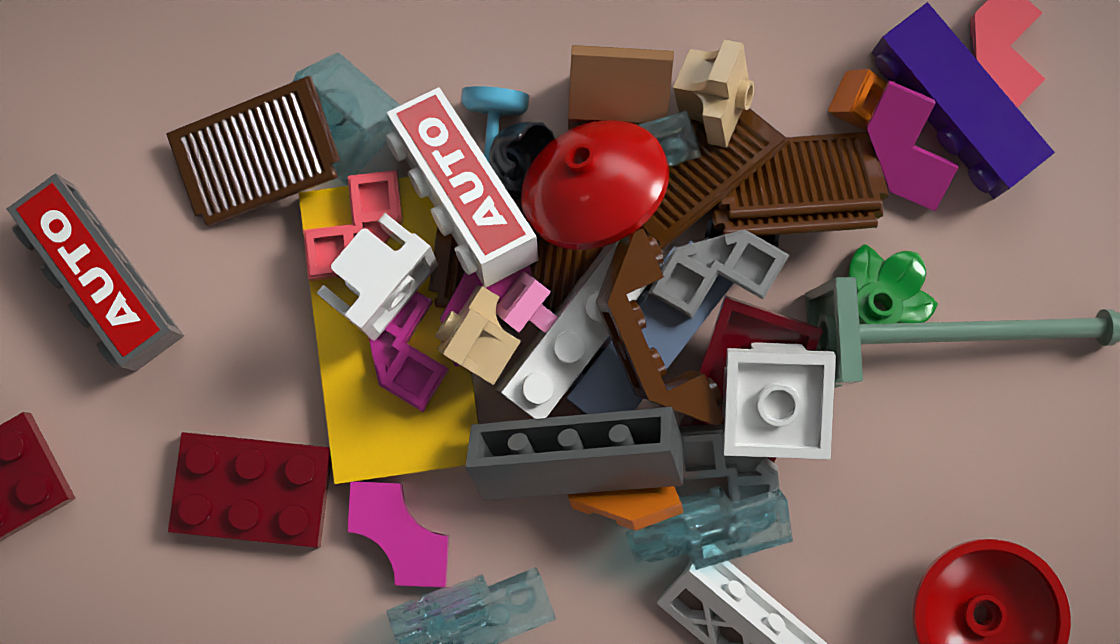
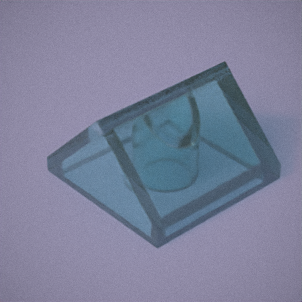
[292,52,401,186]

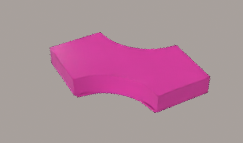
[347,481,449,587]

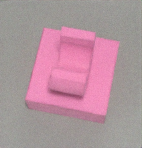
[496,271,558,333]

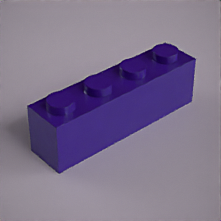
[871,2,1055,199]

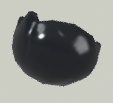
[489,121,555,199]

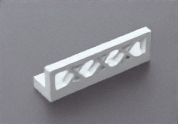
[657,542,827,644]

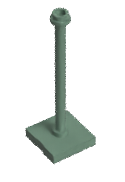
[805,277,1120,388]

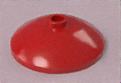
[521,120,669,250]
[913,539,1071,644]

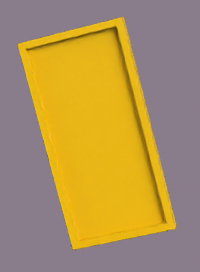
[298,177,479,484]

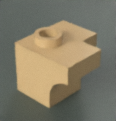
[673,40,755,148]
[435,285,521,385]

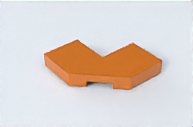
[567,486,684,531]

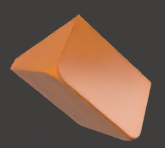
[828,69,887,132]

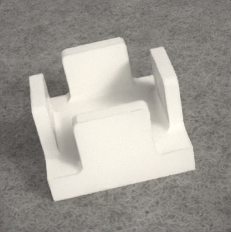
[317,213,438,342]
[722,343,836,459]

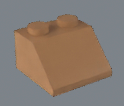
[568,45,674,137]

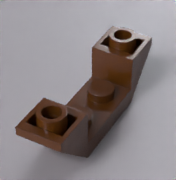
[595,229,724,426]

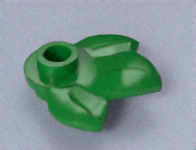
[847,244,938,324]

